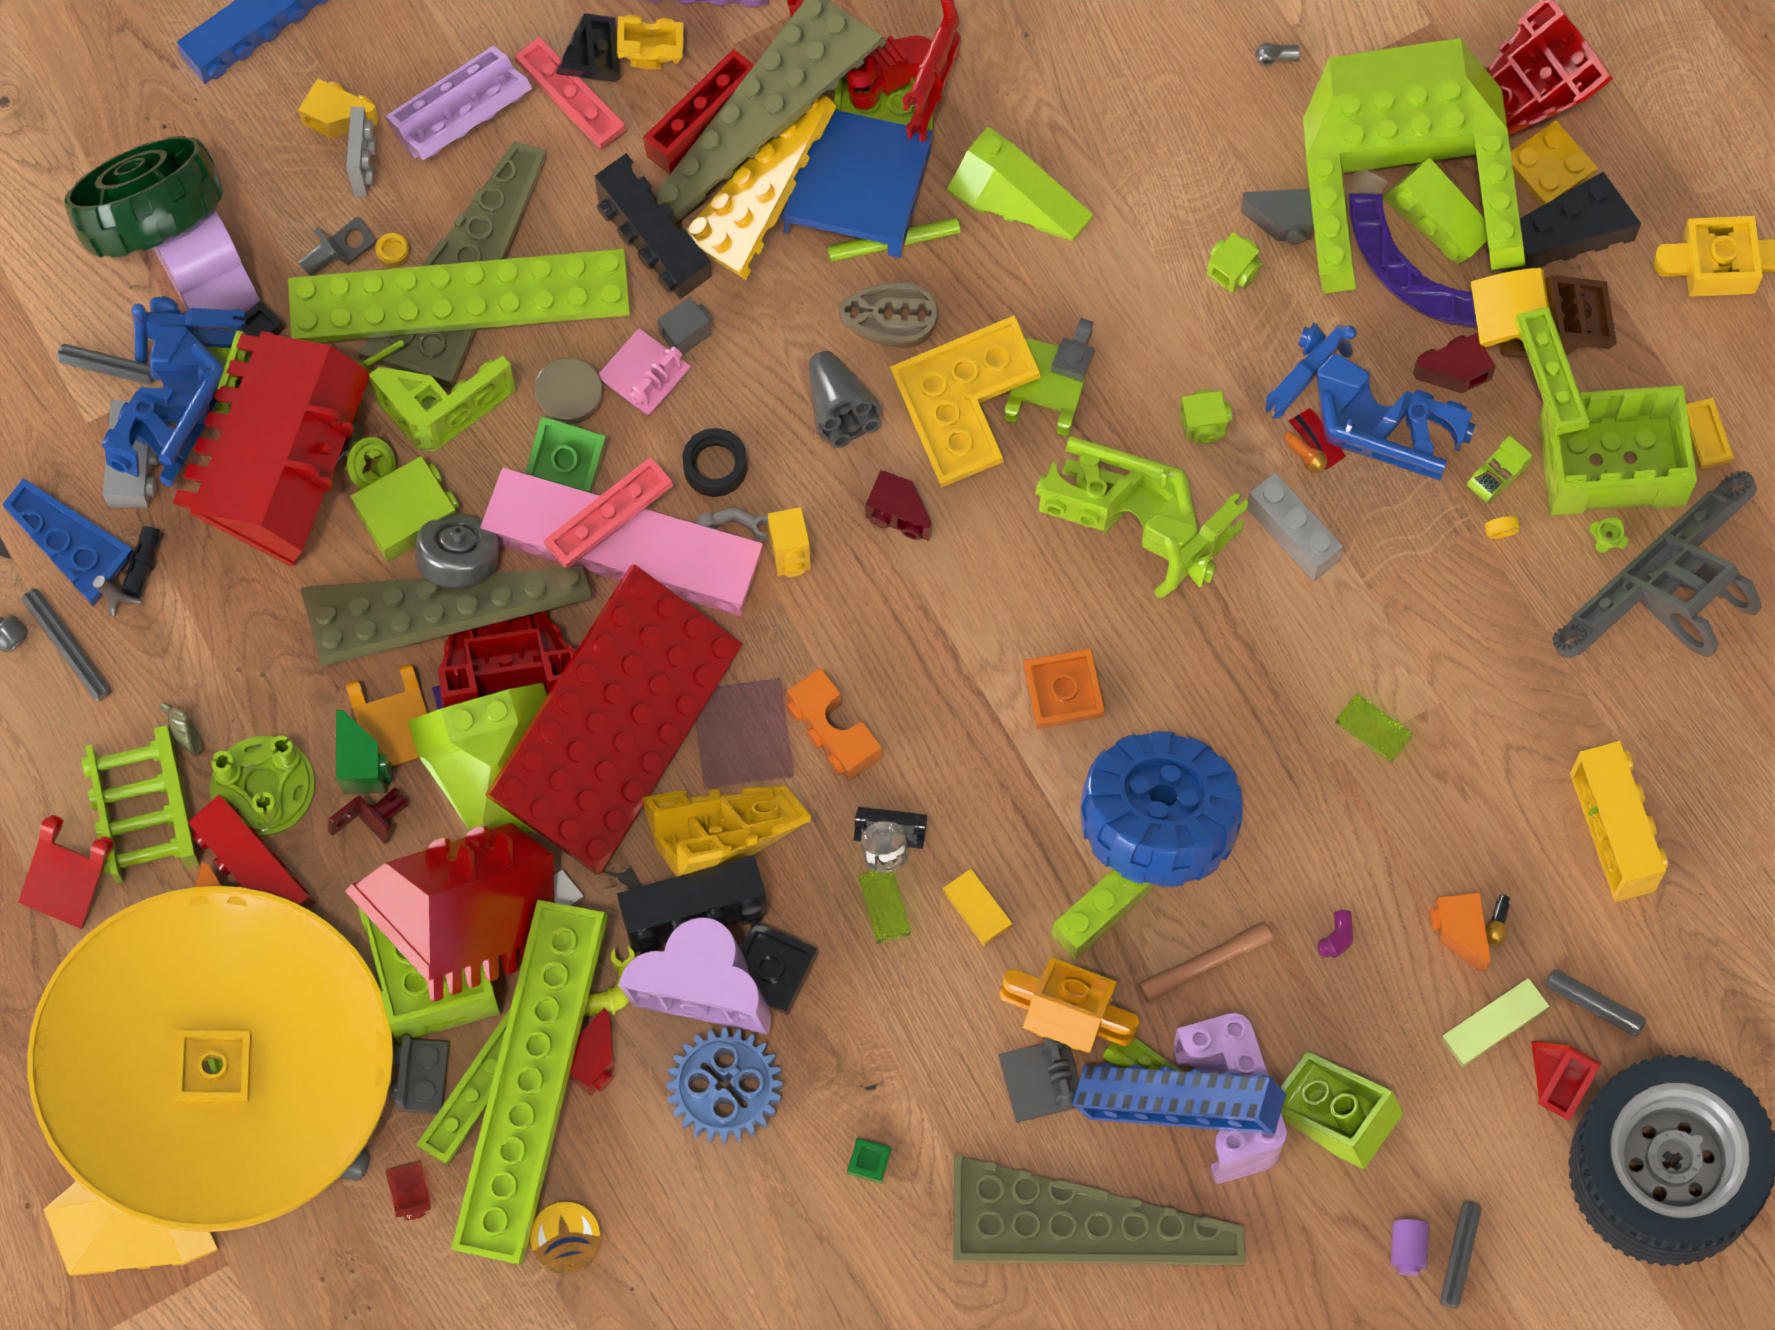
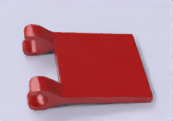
[18,815,114,929]

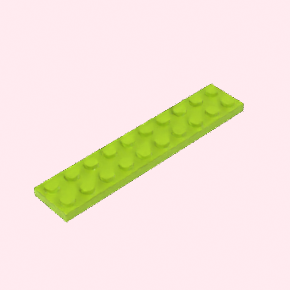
[288,249,630,343]
[451,900,608,1266]

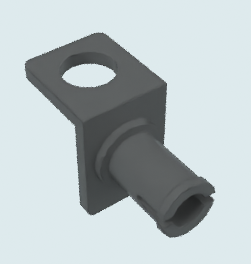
[299,217,376,276]

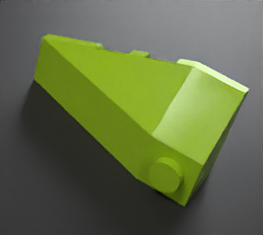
[947,127,1093,241]

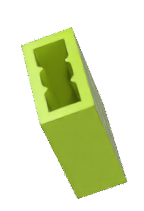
[350,456,460,562]

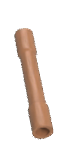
[1138,922,1273,1003]

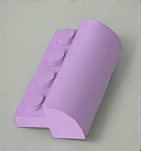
[385,45,532,160]

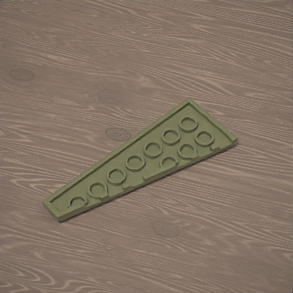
[358,141,547,388]
[953,1155,1245,1266]

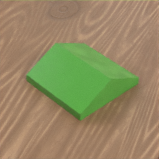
[525,416,607,493]

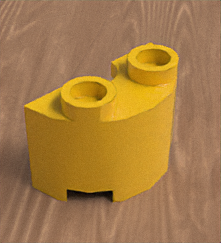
[617,15,684,70]

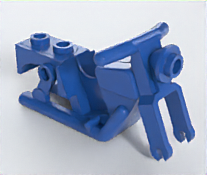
[102,296,246,487]
[1266,322,1476,481]

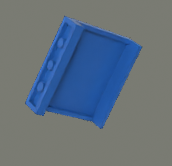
[779,110,933,258]

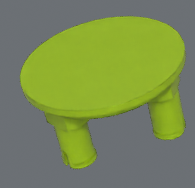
[210,735,315,837]

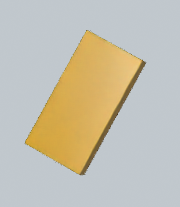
[1686,398,1734,470]
[942,869,1013,946]

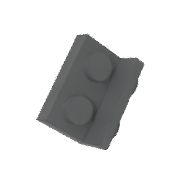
[391,1034,449,1114]

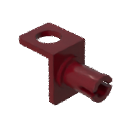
[328,788,408,844]

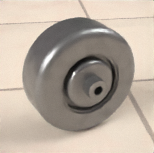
[415,513,499,589]

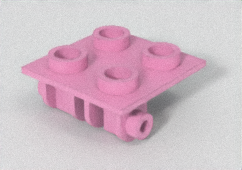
[599,328,691,416]

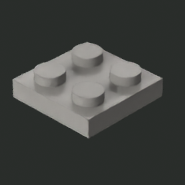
[346,107,377,197]

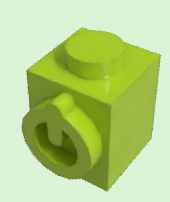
[1206,232,1263,293]
[1179,389,1232,444]

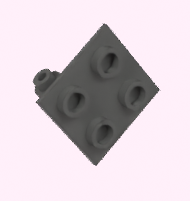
[998,1037,1079,1123]

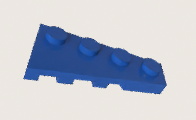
[2,478,134,606]

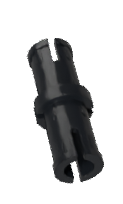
[121,526,163,597]

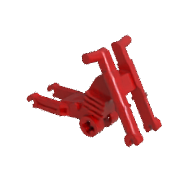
[787,0,961,142]

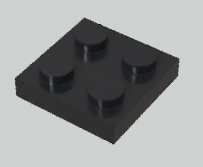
[740,921,819,1015]

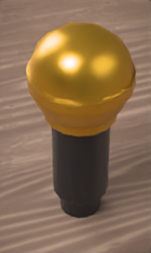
[1485,895,1510,946]

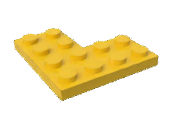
[890,315,1041,488]

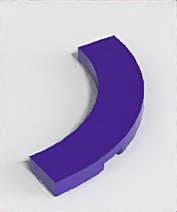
[1349,193,1478,328]

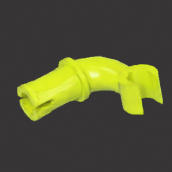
[583,946,635,1018]

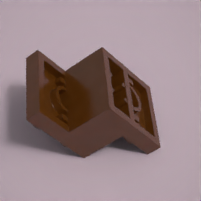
[1500,275,1617,358]

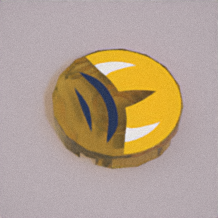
[529,1201,601,1274]

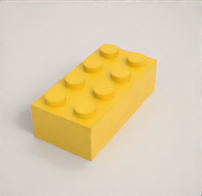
[1570,741,1668,902]

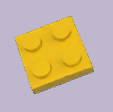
[1511,120,1598,206]

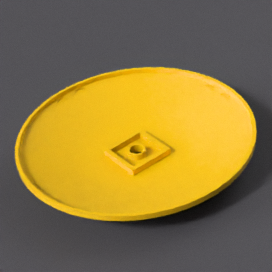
[27,886,393,1232]

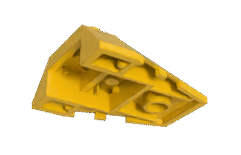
[643,786,811,877]
[43,1181,218,1276]

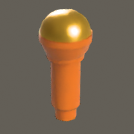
[1283,431,1327,473]

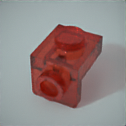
[385,1160,431,1220]

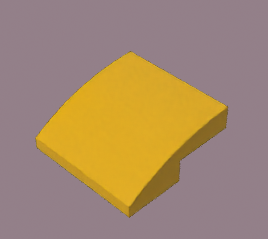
[1471,268,1550,348]

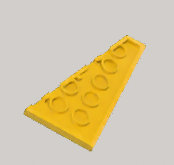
[686,94,837,280]

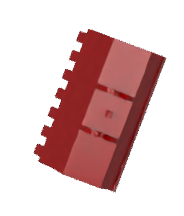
[173,331,371,567]
[345,823,554,1002]

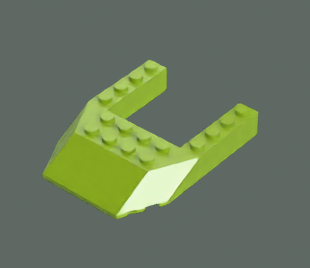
[1303,38,1525,294]

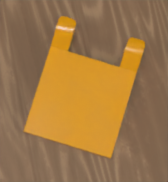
[346,664,427,767]

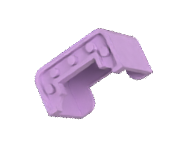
[1172,1013,1287,1185]

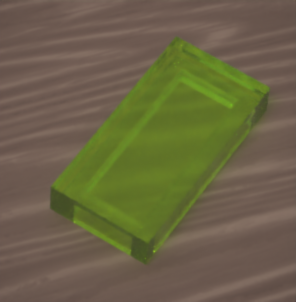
[1335,693,1413,763]
[858,867,910,944]

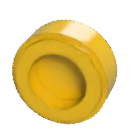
[375,233,410,268]
[1484,516,1520,539]

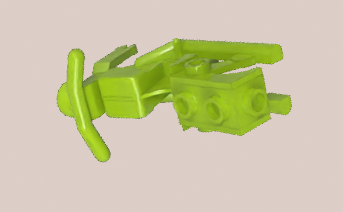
[1035,436,1248,598]

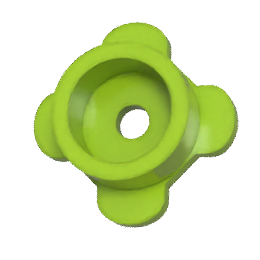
[1589,517,1628,554]

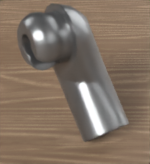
[1255,42,1299,66]

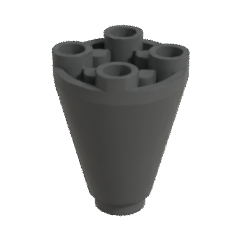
[808,351,881,448]

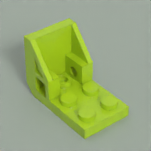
[368,355,516,451]

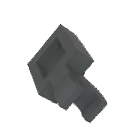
[1051,318,1095,382]

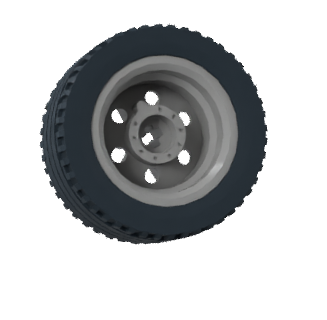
[1568,1055,1775,1266]

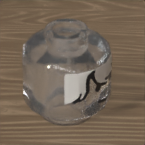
[861,821,908,873]

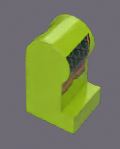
[1467,435,1533,504]

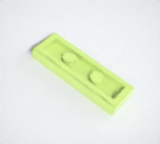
[1441,978,1550,1067]

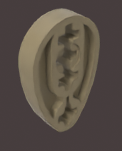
[840,283,937,348]

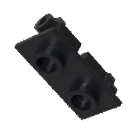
[853,807,927,849]

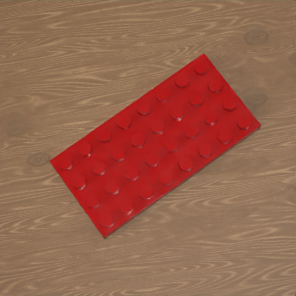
[485,564,743,874]

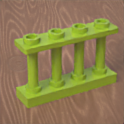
[81,725,200,884]

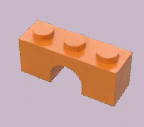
[785,668,882,782]

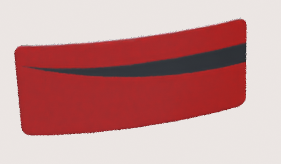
[1289,408,1346,470]

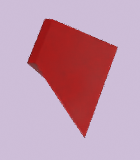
[1531,1041,1602,1121]

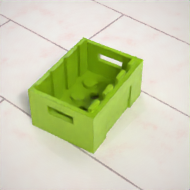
[1537,385,1697,516]
[358,906,500,1043]

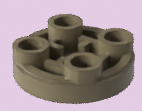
[534,357,603,424]

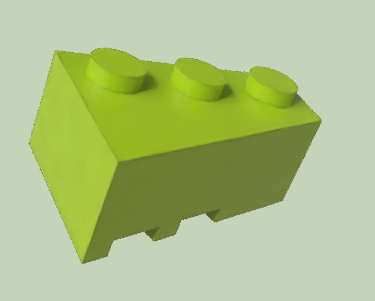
[1383,157,1488,264]

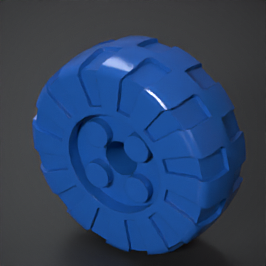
[1080,731,1243,887]

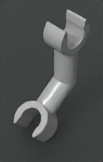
[696,506,768,542]

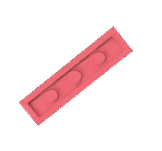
[514,36,626,150]
[544,457,673,570]

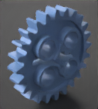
[666,1027,783,1145]

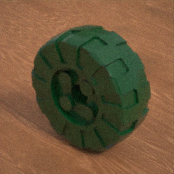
[64,136,223,258]

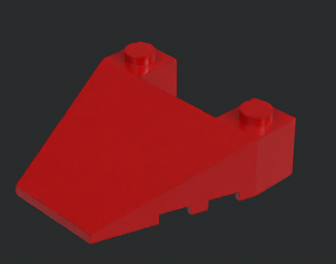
[438,611,576,708]

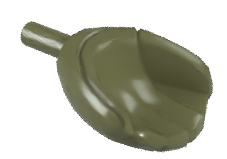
[160,703,203,756]

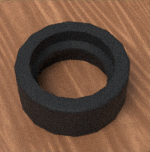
[682,428,747,497]

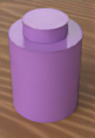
[1391,1219,1429,1276]

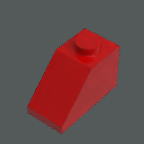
[569,1008,615,1096]

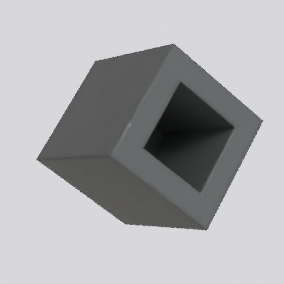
[657,297,712,355]

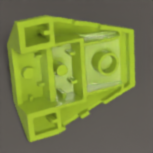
[408,683,547,833]

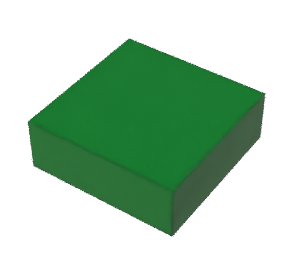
[847,1138,892,1184]

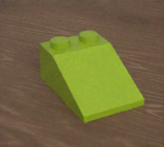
[1280,1051,1404,1169]

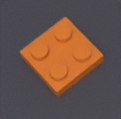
[1023,648,1105,729]

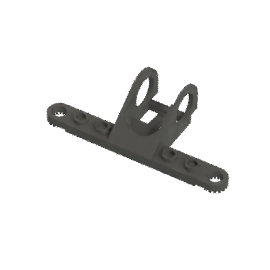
[1552,471,1761,658]

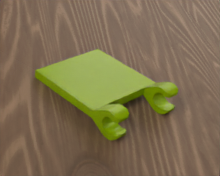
[1004,338,1088,436]

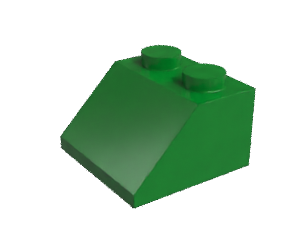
[336,710,392,794]

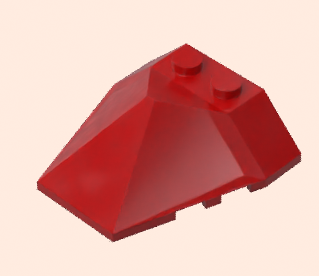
[1484,0,1613,136]

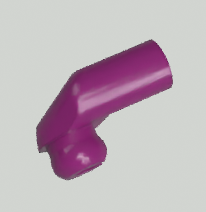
[1317,910,1353,958]

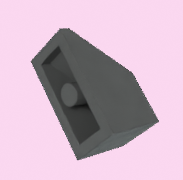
[1241,189,1314,244]

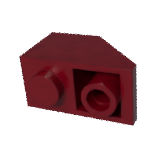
[1413,333,1496,393]
[865,470,932,541]

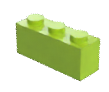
[1051,869,1154,960]

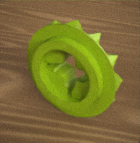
[344,437,396,490]

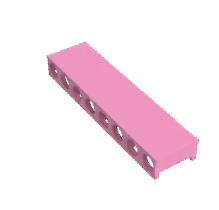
[480,467,763,617]

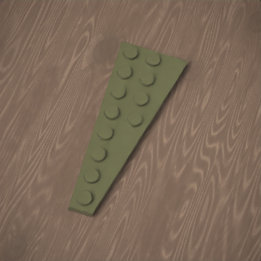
[655,0,887,221]
[301,566,592,667]

